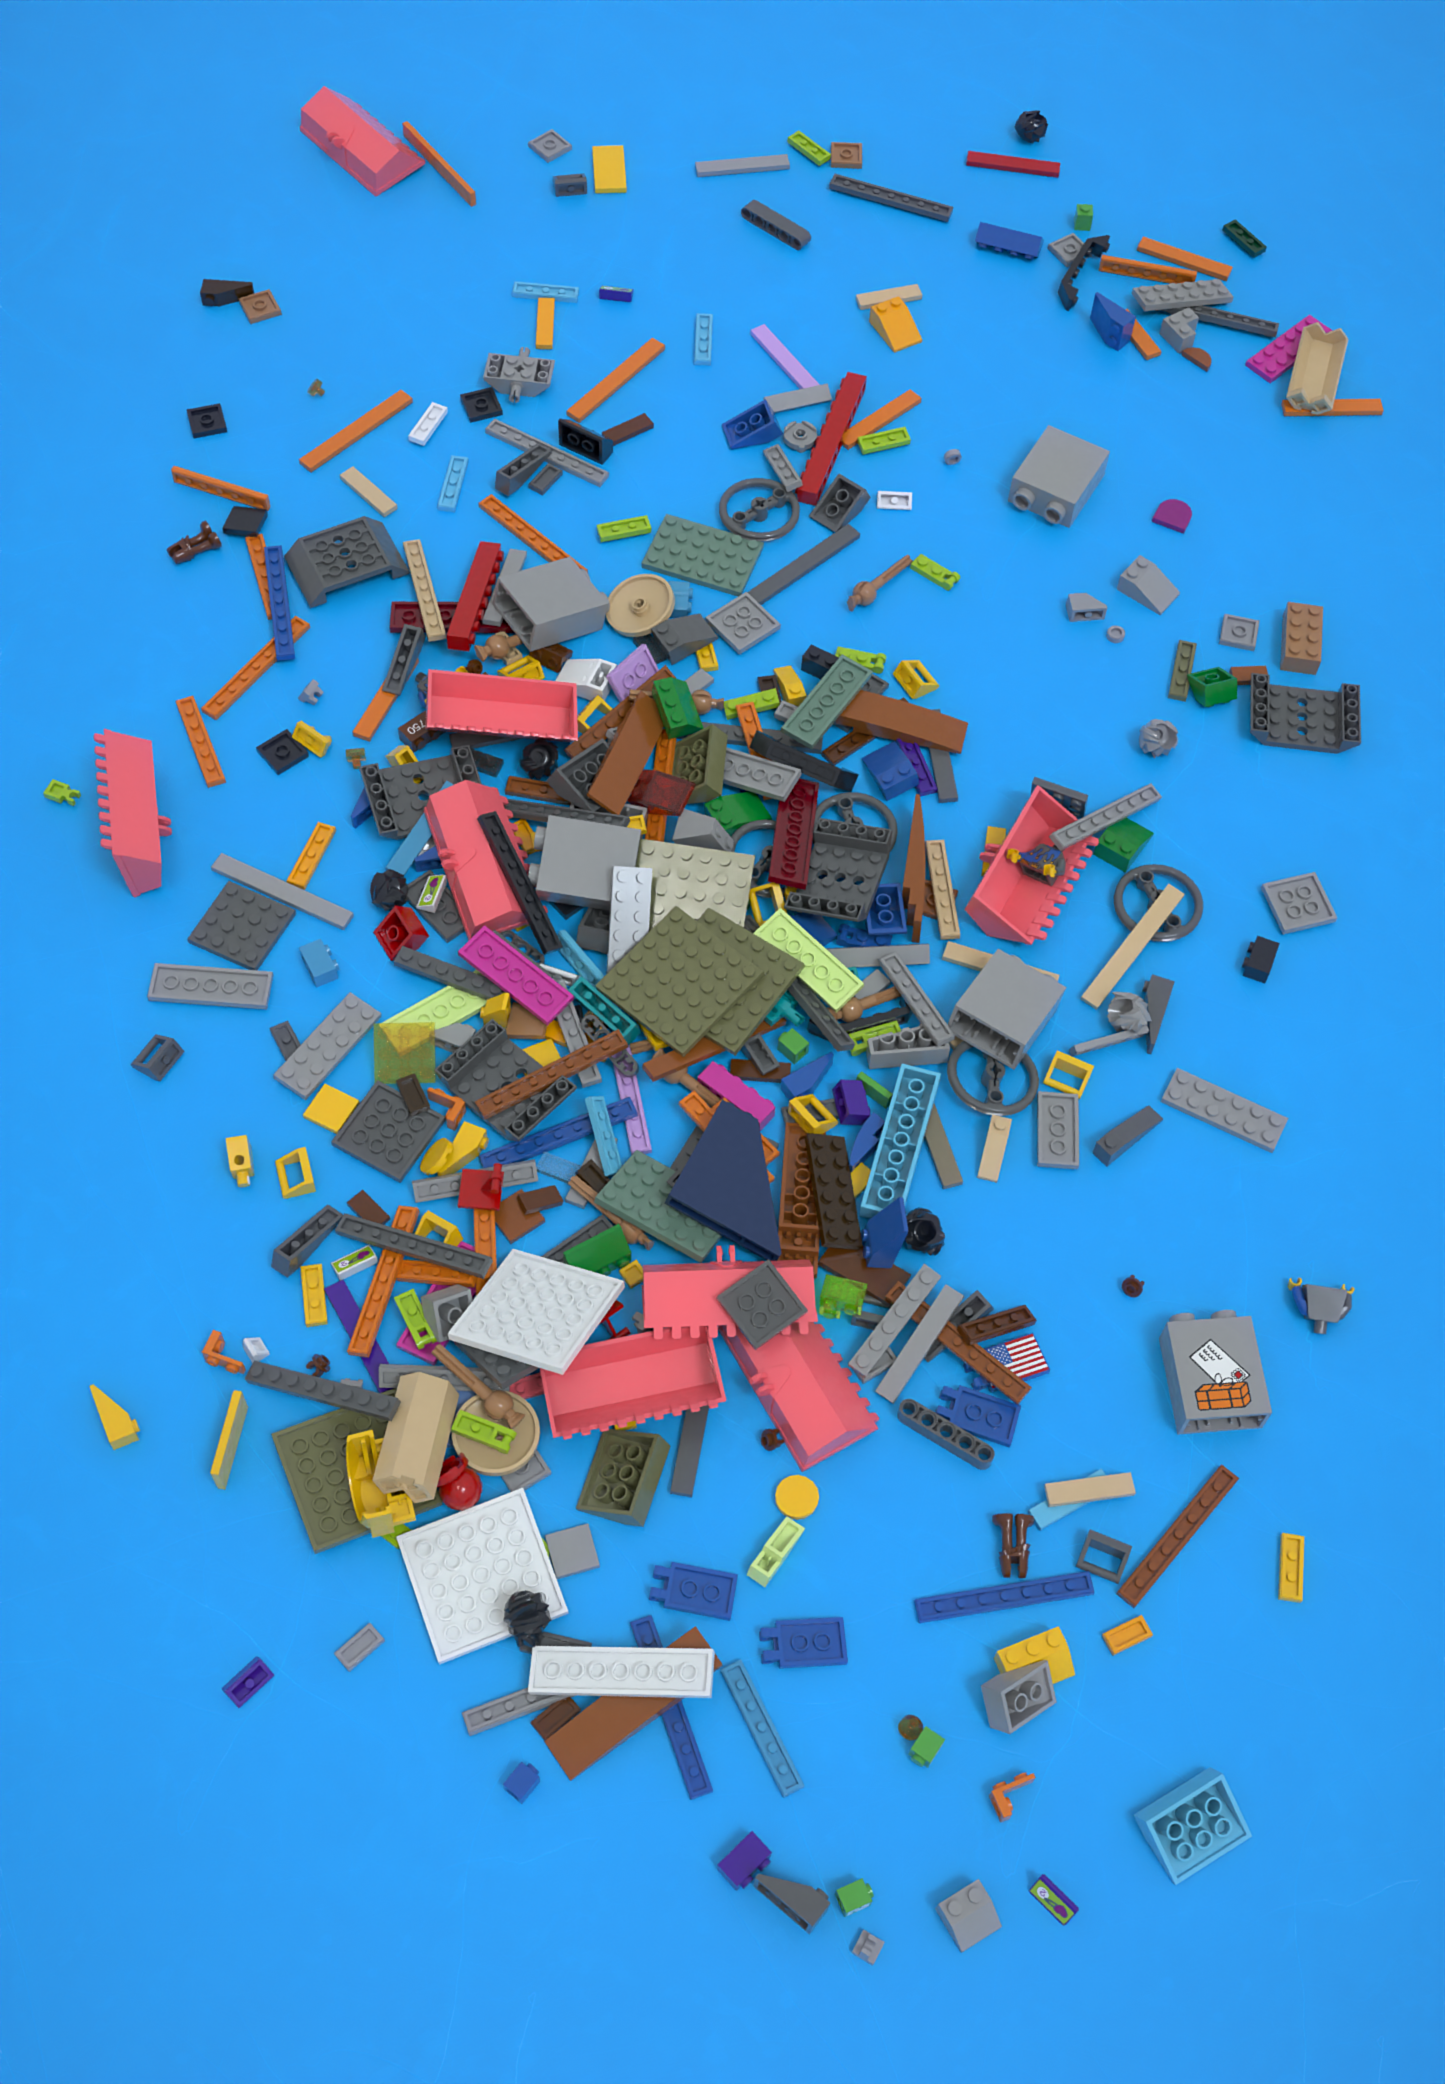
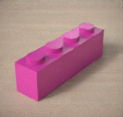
[697,1061,775,1131]

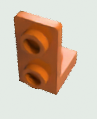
[427,1087,466,1131]
[202,1330,246,1374]
[989,1772,1036,1822]

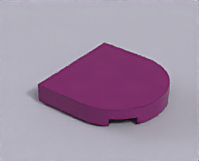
[1152,499,1192,534]

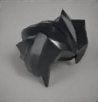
[1014,110,1048,144]
[519,739,558,780]
[370,869,409,911]
[905,1207,945,1256]
[503,1590,552,1647]

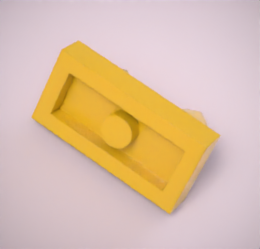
[292,721,332,758]

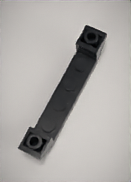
[1058,235,1110,311]
[749,730,859,792]
[807,996,913,1041]

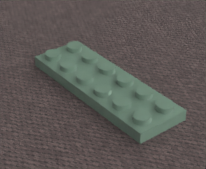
[781,654,873,749]

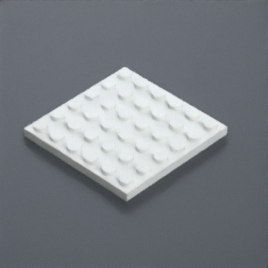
[448,1249,625,1375]
[396,1488,569,1665]

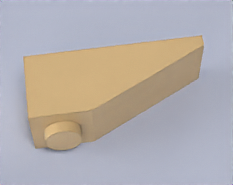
[977,1114,1012,1183]

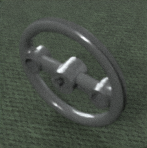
[719,478,800,541]
[812,792,897,851]
[731,820,812,898]
[1114,864,1203,942]
[947,1041,1039,1116]

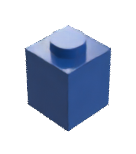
[503,1762,540,1804]

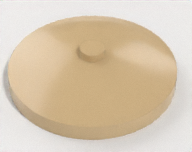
[606,574,675,637]
[452,1390,540,1476]

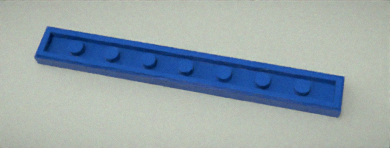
[264,545,295,661]
[479,1097,638,1168]
[914,1571,1095,1623]
[630,1615,713,1800]

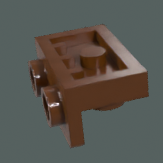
[529,643,573,673]

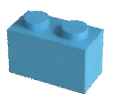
[299,939,339,988]

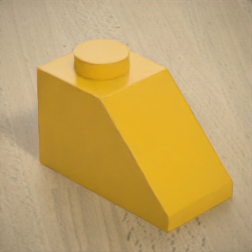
[385,745,423,784]
[480,993,511,1029]

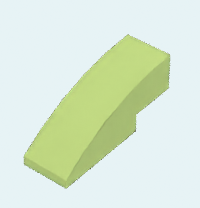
[747,1516,805,1587]

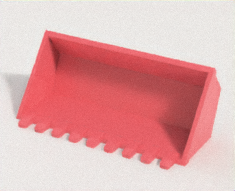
[300,86,426,197]
[425,669,578,743]
[93,729,172,898]
[424,780,548,941]
[965,785,1099,945]
[642,1245,818,1340]
[718,1322,879,1472]
[540,1326,726,1440]

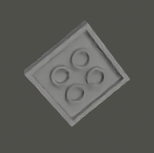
[705,592,781,655]
[1261,872,1337,934]

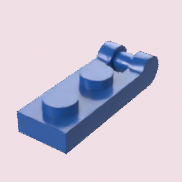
[836,924,893,947]

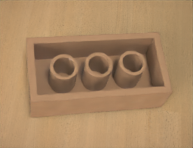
[1280,602,1323,675]

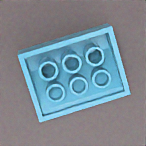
[1134,1767,1252,1885]

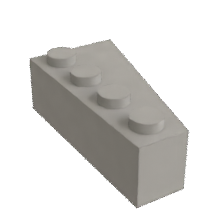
[866,1017,950,1069]

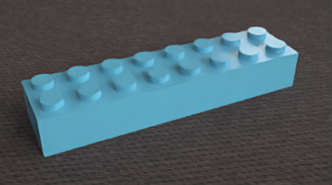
[860,1064,941,1219]

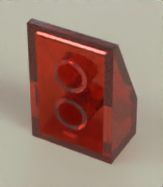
[627,769,696,816]

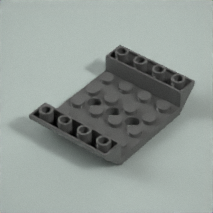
[284,516,410,608]
[1250,673,1361,754]
[359,745,481,840]
[784,818,892,922]
[434,1019,577,1142]

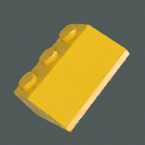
[994,1626,1075,1684]

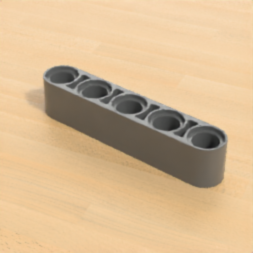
[741,200,811,250]
[897,1399,995,1470]

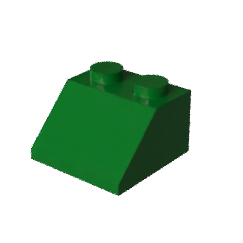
[1187,667,1237,707]

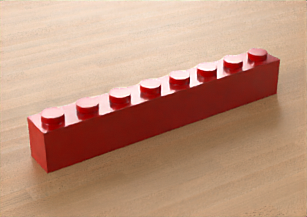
[447,541,504,651]

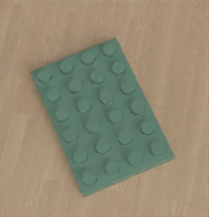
[642,514,764,597]
[594,1150,722,1263]

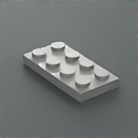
[1037,1091,1079,1169]

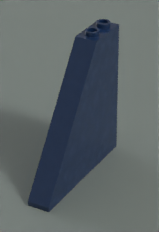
[665,1099,781,1261]

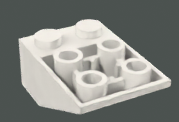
[555,659,617,701]

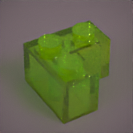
[819,1274,868,1319]

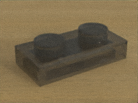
[470,748,504,778]

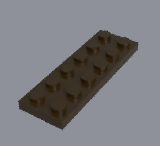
[804,1133,863,1250]

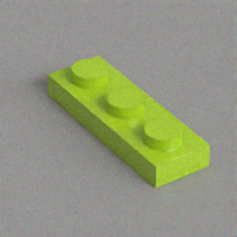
[787,130,831,166]
[857,427,911,455]
[597,515,651,542]
[724,688,780,720]

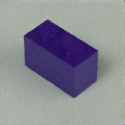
[832,1079,870,1126]
[717,1831,772,1891]

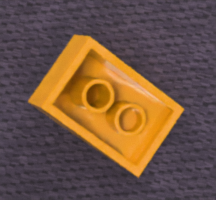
[869,296,922,353]

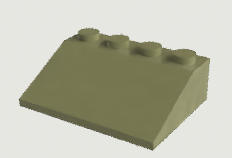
[668,724,728,806]
[576,1429,670,1527]

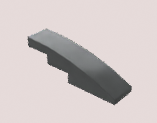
[740,1033,780,1075]

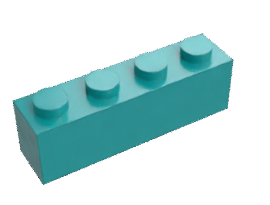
[568,976,641,1045]

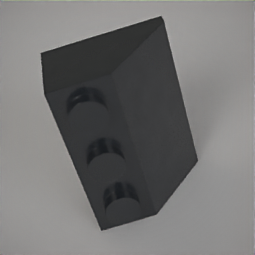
[558,418,613,465]

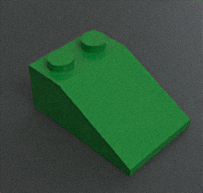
[704,792,772,837]
[1093,818,1154,873]

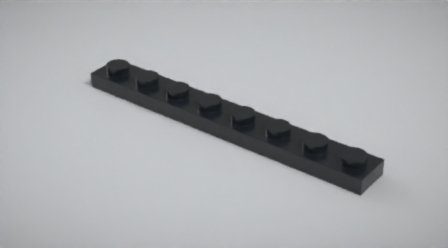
[477,811,563,955]

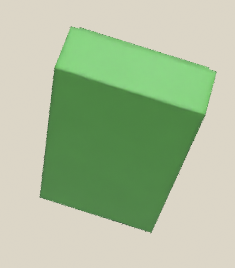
[856,1071,893,1109]

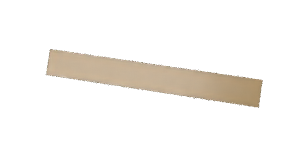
[403,539,446,642]
[1081,884,1185,1010]

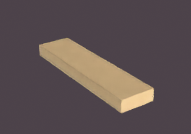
[856,284,922,310]
[340,466,398,517]
[1044,1472,1136,1507]

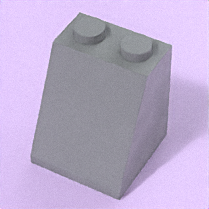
[672,809,734,852]

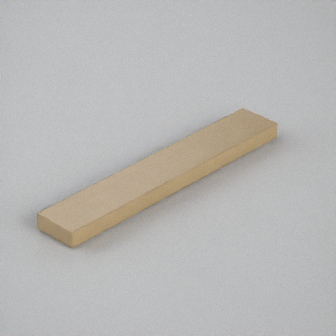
[925,840,960,940]
[942,941,1060,981]

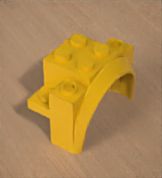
[346,1430,416,1538]

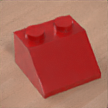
[373,906,429,961]

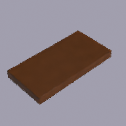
[818,1246,911,1308]

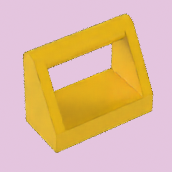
[497,655,545,680]
[893,660,939,699]
[577,695,612,734]
[749,882,787,926]
[1043,1050,1094,1099]
[788,1094,838,1134]
[275,1147,316,1199]
[415,1210,463,1247]

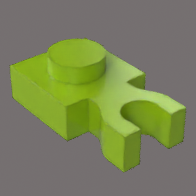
[43,779,81,806]

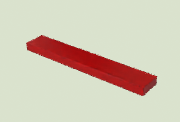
[966,151,1060,178]

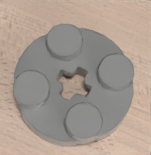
[783,421,817,453]

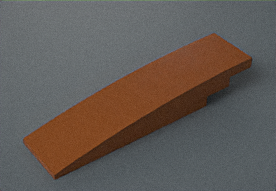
[836,690,968,754]
[587,691,664,815]
[902,794,925,943]
[777,1122,826,1278]
[544,1626,723,1781]

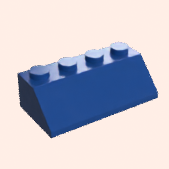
[975,222,1044,260]

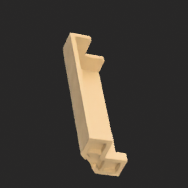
[1286,322,1349,415]
[372,1372,459,1503]

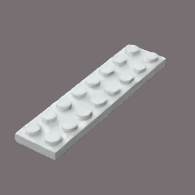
[528,1646,715,1698]

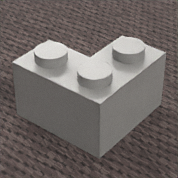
[1159,308,1199,354]

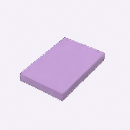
[606,644,659,703]

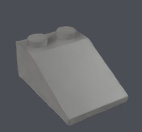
[1117,555,1180,616]
[981,1660,1057,1734]

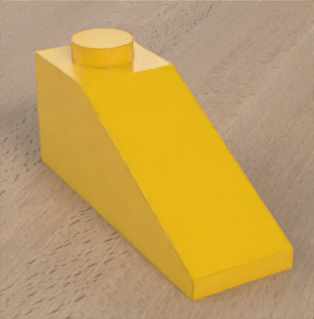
[773,665,807,707]
[437,1121,489,1176]
[89,1384,140,1450]

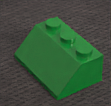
[652,677,704,739]
[563,1224,631,1276]

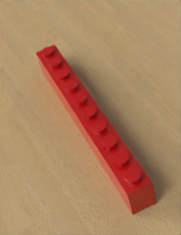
[795,372,867,506]

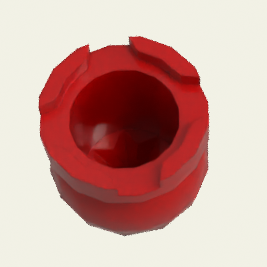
[437,1452,483,1511]

